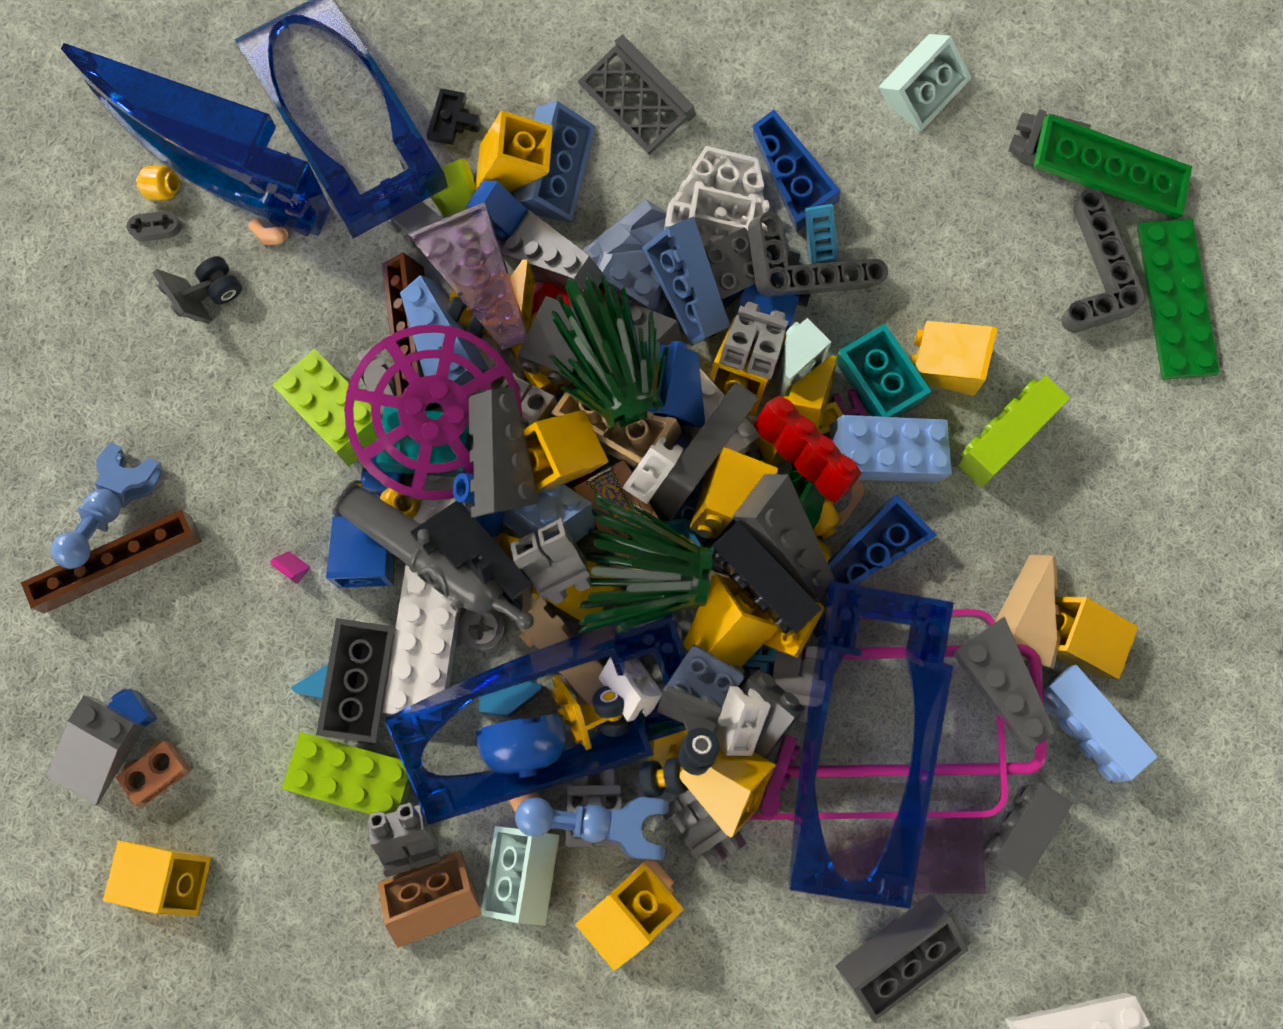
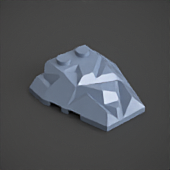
[583,199,674,318]

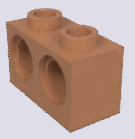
[115,741,192,807]

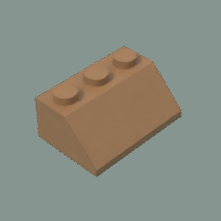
[378,850,482,948]

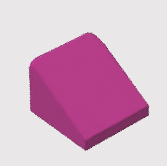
[270,552,310,583]

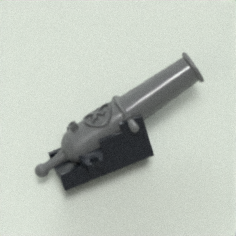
[332,480,534,630]

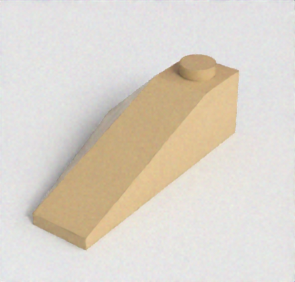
[995,555,1060,669]

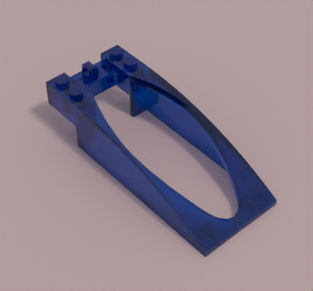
[234,0,448,239]
[61,43,331,236]
[789,580,954,909]
[385,612,688,825]

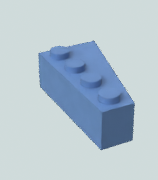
[400,275,490,387]

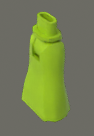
[421,159,492,254]

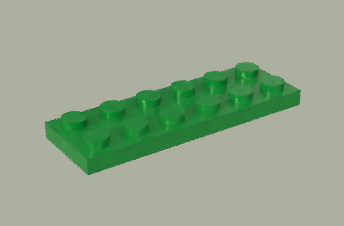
[1033,114,1192,219]
[1137,219,1220,380]

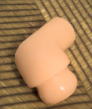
[248,219,288,245]

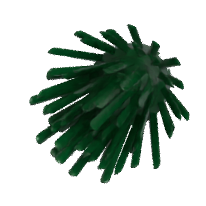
[549,272,669,430]

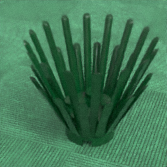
[579,493,712,633]

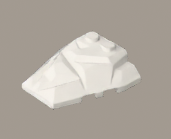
[664,146,771,255]

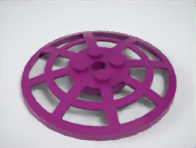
[344,324,522,500]

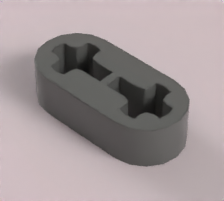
[126,211,181,241]

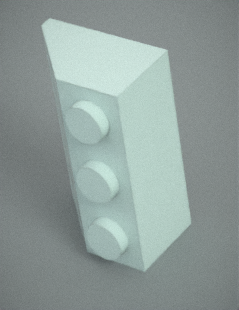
[878,34,972,131]
[779,318,831,397]
[481,826,559,926]

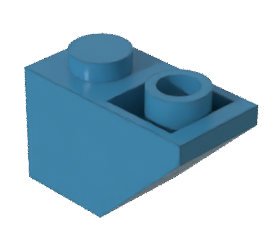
[479,673,543,718]

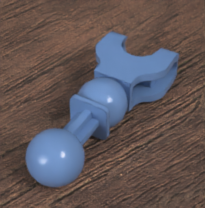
[51,443,162,569]
[515,797,669,860]

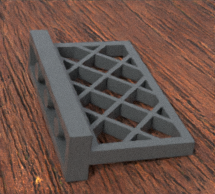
[578,34,696,155]

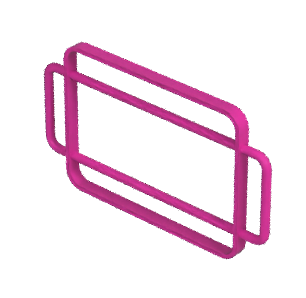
[679,609,1047,820]

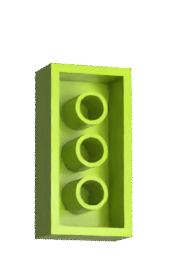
[272,348,382,467]
[958,375,1071,489]
[282,732,417,815]

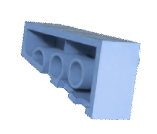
[642,216,730,346]

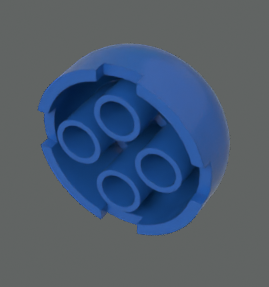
[475,714,566,778]

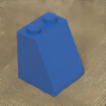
[647,341,705,427]
[326,516,394,588]

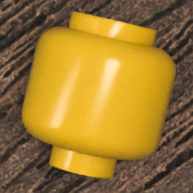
[136,165,180,201]
[380,488,420,518]
[814,498,841,539]

